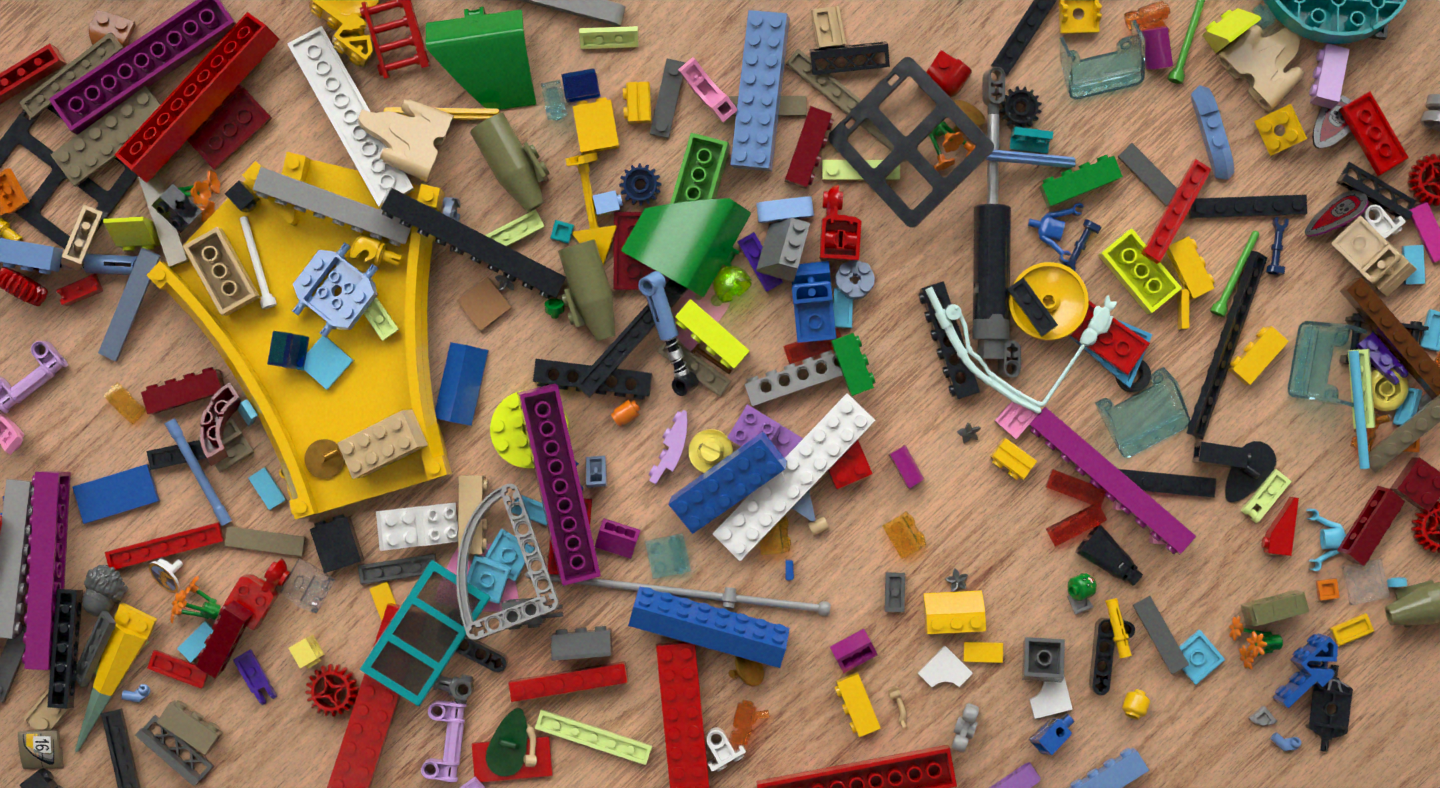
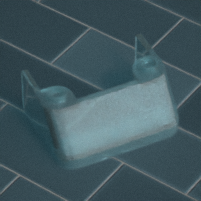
[1059,20,1145,99]
[1288,321,1367,407]

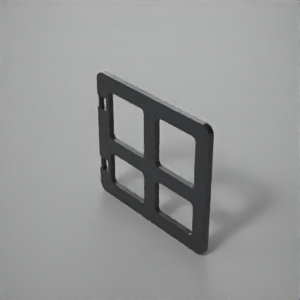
[828,57,994,228]
[0,105,138,249]

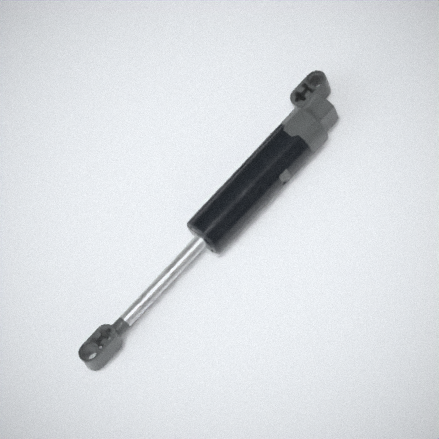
[972,67,1021,378]

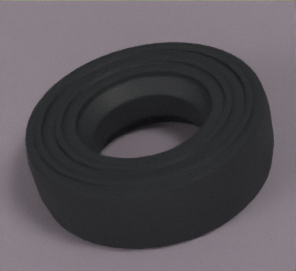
[1116,360,1151,392]

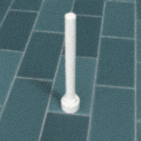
[240,216,277,309]

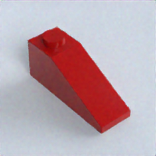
[1261,497,1299,556]

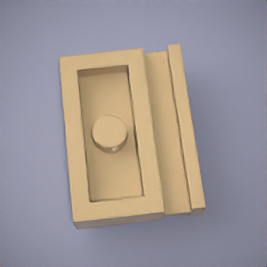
[810,6,846,49]
[23,689,70,730]

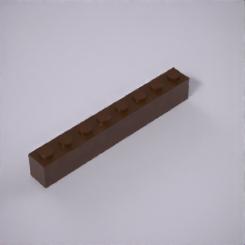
[1340,277,1440,400]

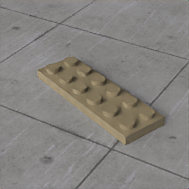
[51,86,160,187]

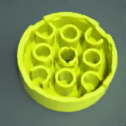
[490,390,570,468]

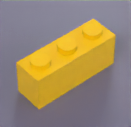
[1166,236,1215,300]
[1228,326,1289,385]
[835,672,881,737]

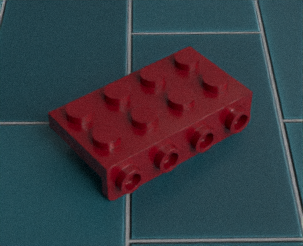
[187,84,272,170]
[613,212,656,290]

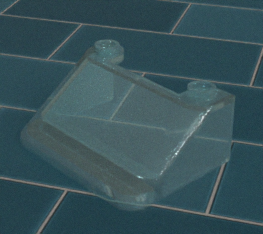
[1095,367,1190,457]

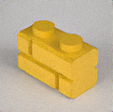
[623,81,652,124]
[990,438,1037,480]

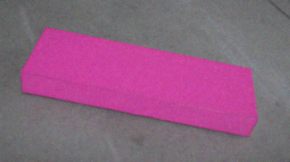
[1409,202,1440,263]

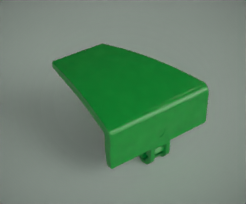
[426,6,536,110]
[621,198,751,297]

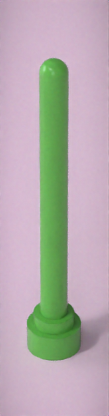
[1168,0,1205,84]
[1210,231,1259,317]

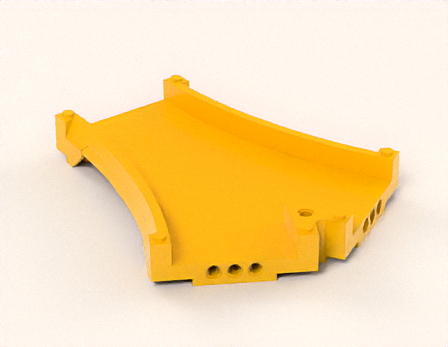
[146,152,452,520]

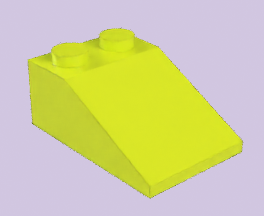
[1202,8,1261,53]
[103,217,160,251]

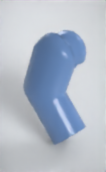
[121,684,150,703]
[1270,732,1301,751]

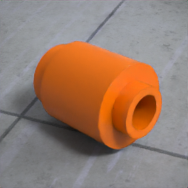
[611,399,641,427]

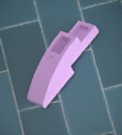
[648,410,688,484]

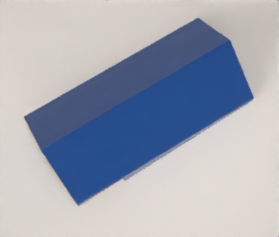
[435,342,489,426]

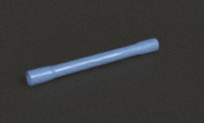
[164,418,232,526]

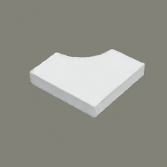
[918,645,973,687]
[1029,677,1072,719]

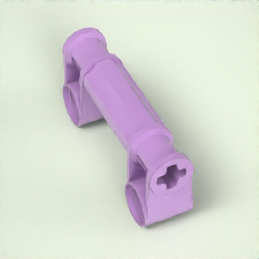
[0,341,68,413]
[421,700,467,782]

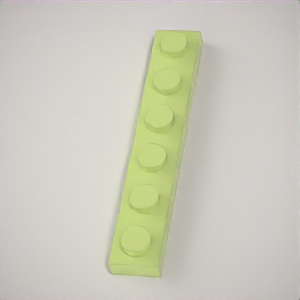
[535,709,652,765]

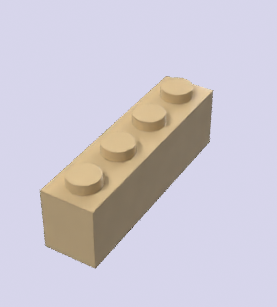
[458,475,488,554]

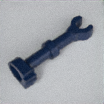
[1266,217,1289,276]
[1062,219,1102,271]

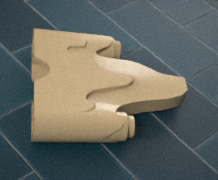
[1217,25,1304,111]
[358,99,454,181]

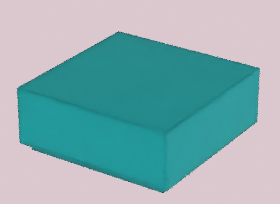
[550,220,574,244]

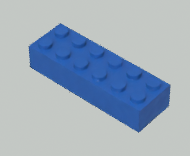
[668,432,787,534]

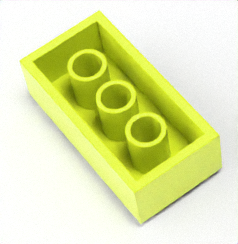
[1098,228,1182,314]
[675,299,750,369]

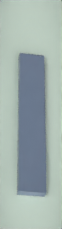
[98,248,161,361]

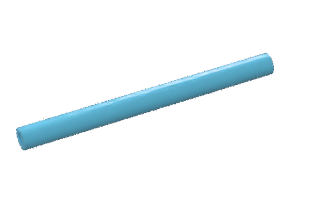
[1349,350,1370,469]

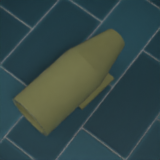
[470,113,550,212]
[558,239,615,341]
[1385,580,1440,628]

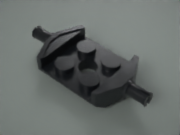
[1306,664,1353,752]

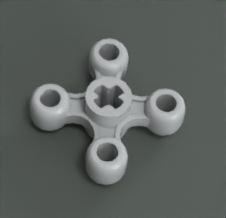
[952,703,979,752]

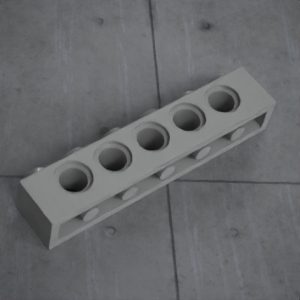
[744,351,843,406]

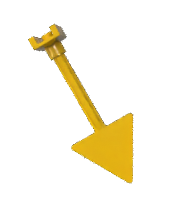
[565,152,617,266]

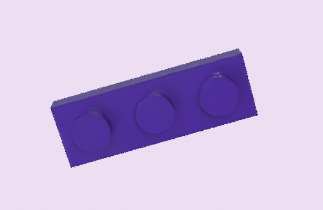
[737,232,783,292]

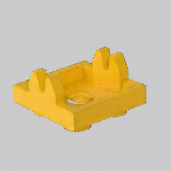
[1059,0,1102,34]
[1254,104,1307,156]

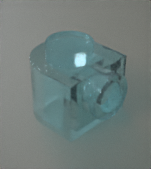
[1252,3,1276,29]

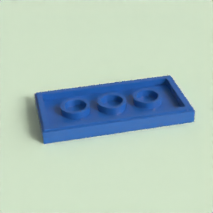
[73,464,160,524]

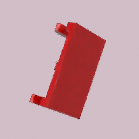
[56,273,103,306]

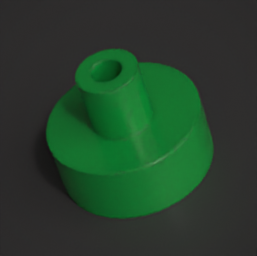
[545,298,564,319]

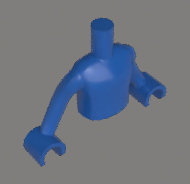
[1027,203,1084,264]

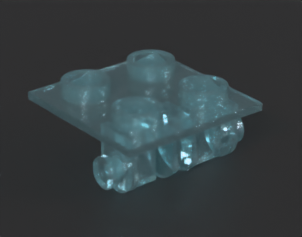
[645,533,691,579]

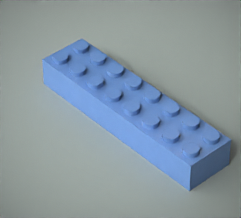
[730,10,790,172]

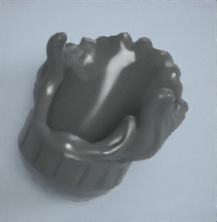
[82,565,128,617]

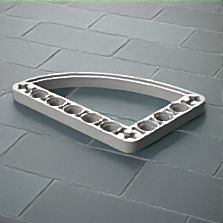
[457,483,559,640]

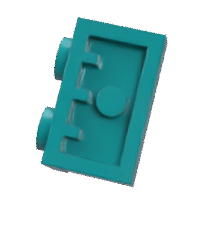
[1009,127,1054,154]

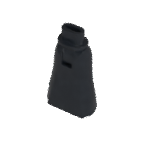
[1075,523,1143,586]

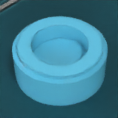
[1387,577,1407,587]

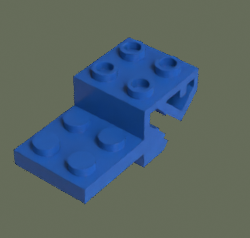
[792,261,836,343]
[1273,633,1338,708]

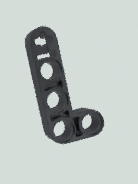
[437,609,508,672]
[1089,618,1135,695]

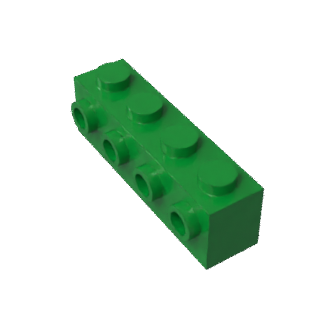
[1039,155,1123,208]

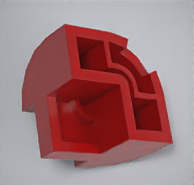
[918,50,972,98]

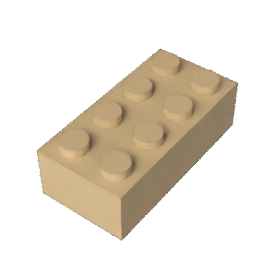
[183,227,260,316]
[337,409,428,479]

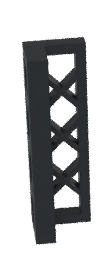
[809,41,890,75]
[1336,162,1416,221]

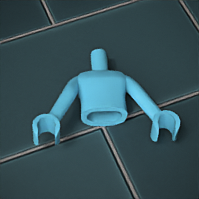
[1306,508,1347,571]

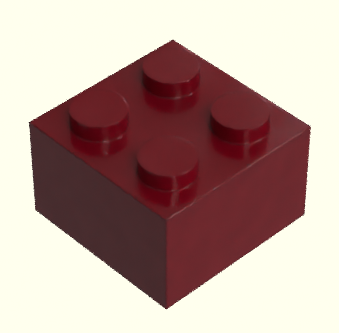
[1390,457,1440,512]

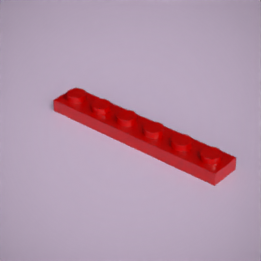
[1141,159,1212,264]
[105,522,224,569]

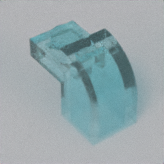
[541,80,567,121]

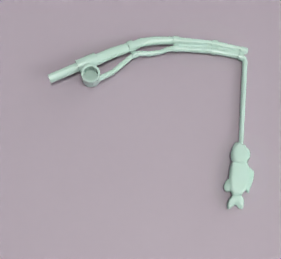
[925,287,1117,414]

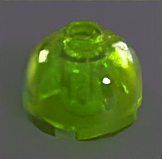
[713,266,752,303]

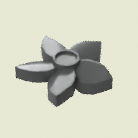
[495,272,514,291]
[957,423,981,443]
[945,568,968,591]

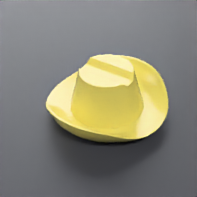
[1371,368,1409,411]
[688,429,733,473]

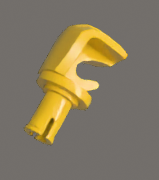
[350,235,403,267]

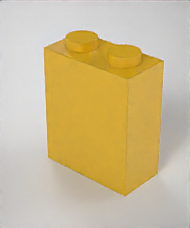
[572,97,620,154]

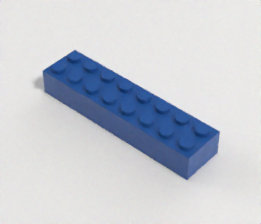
[628,586,790,668]

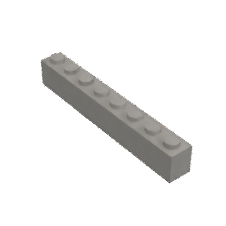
[253,167,412,247]
[0,479,34,639]

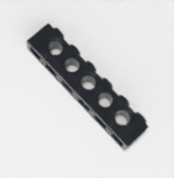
[918,281,980,400]
[533,359,652,400]
[47,589,83,709]

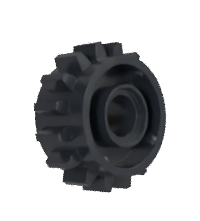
[999,86,1042,128]

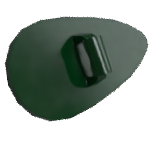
[486,708,527,776]

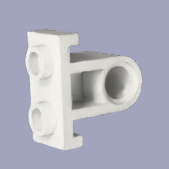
[1361,205,1406,241]
[707,727,746,772]

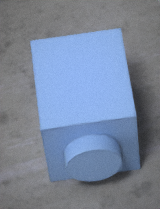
[593,191,623,217]

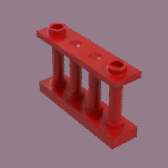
[359,0,431,79]

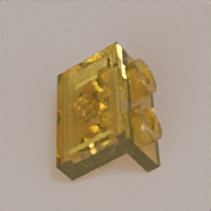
[882,511,926,559]
[759,515,791,555]

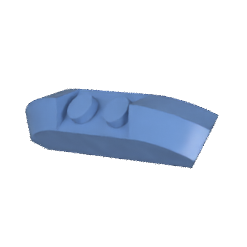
[1191,85,1234,180]

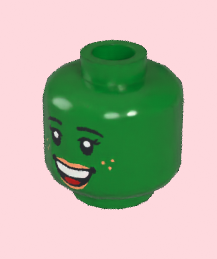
[1067,573,1097,601]

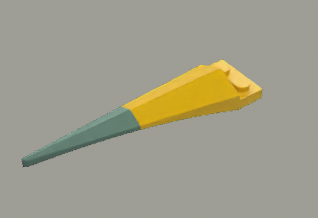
[75,603,157,753]

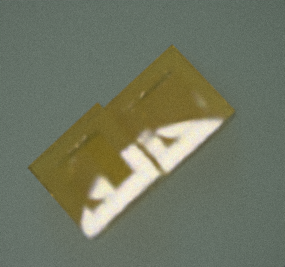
[103,382,146,425]

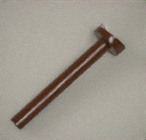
[691,343,732,374]

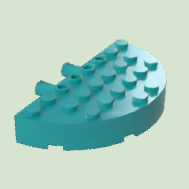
[1263,0,1407,44]

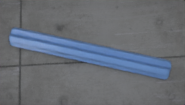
[985,150,1076,168]

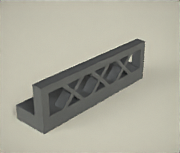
[135,715,214,786]

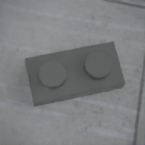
[884,572,905,612]

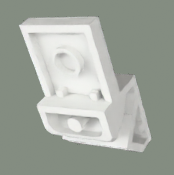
[376,503,458,551]

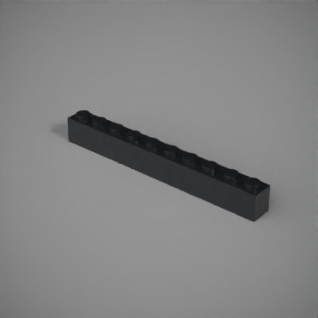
[378,187,566,299]

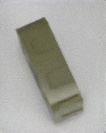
[1241,590,1309,626]

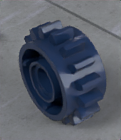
[619,163,662,207]

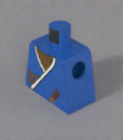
[1028,713,1074,755]

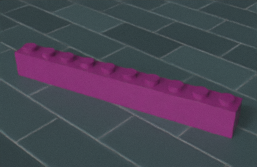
[1029,407,1196,555]

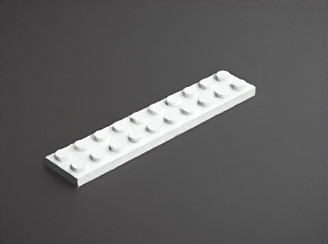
[287,26,414,206]
[713,393,876,561]

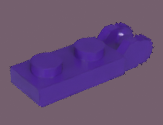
[1357,332,1409,385]
[233,649,277,705]

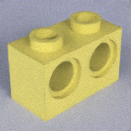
[289,635,325,669]

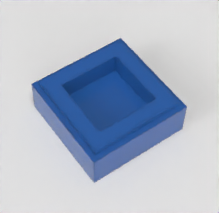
[785,559,794,580]

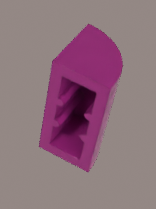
[1140,26,1173,69]
[889,445,924,488]
[594,518,640,559]
[830,629,878,673]

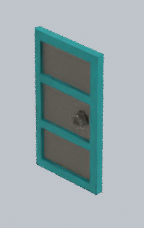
[360,559,491,707]

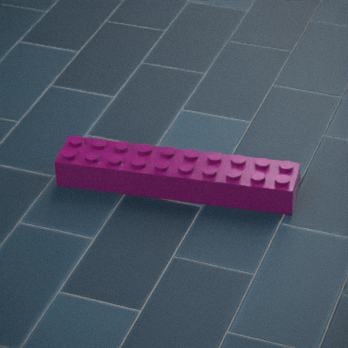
[49,0,236,135]
[517,384,601,586]
[22,471,71,670]

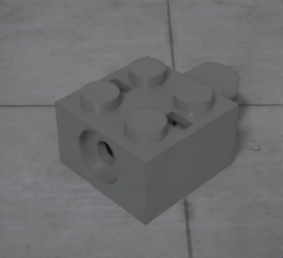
[501,597,563,630]

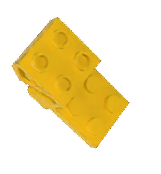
[309,0,373,67]

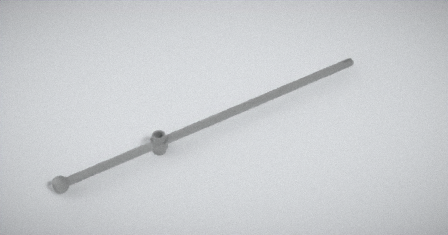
[525,571,831,616]

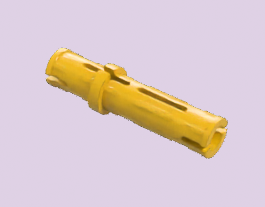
[1105,598,1132,658]

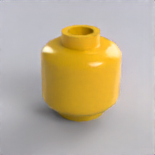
[1122,689,1150,720]

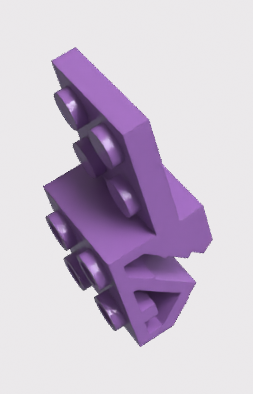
[727,404,803,458]

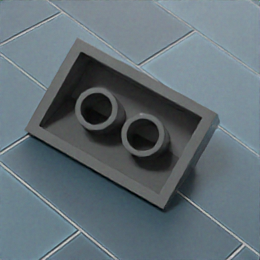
[756,218,810,282]
[551,626,613,661]

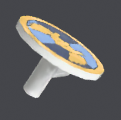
[149,557,183,593]

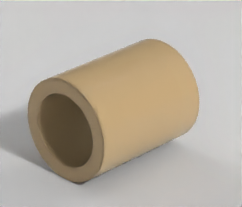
[808,516,830,536]

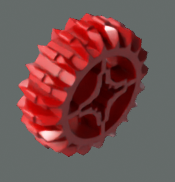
[1407,154,1440,206]
[0,267,48,306]
[1411,501,1440,553]
[305,664,359,717]

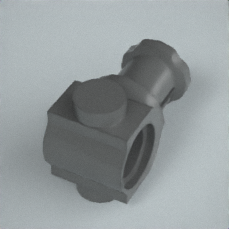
[433,674,474,704]

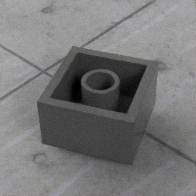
[1022,637,1065,682]

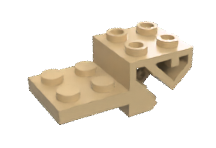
[1331,215,1417,297]

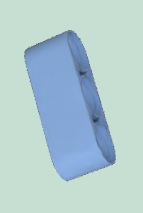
[756,196,814,223]

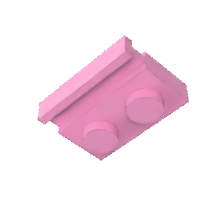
[994,392,1038,439]

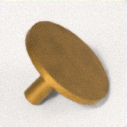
[953,100,985,133]
[305,439,344,478]
[728,656,764,687]

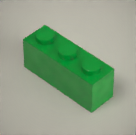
[831,333,876,396]

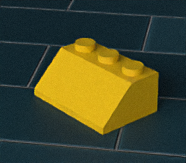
[923,590,986,634]

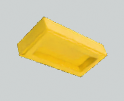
[1177,290,1189,330]
[369,581,396,621]
[1330,613,1375,646]
[963,641,1003,663]

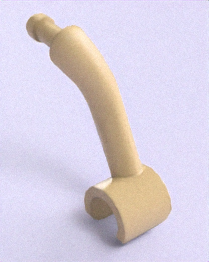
[888,686,907,730]
[523,723,537,767]

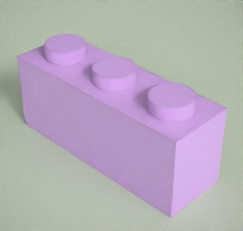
[1309,43,1350,109]

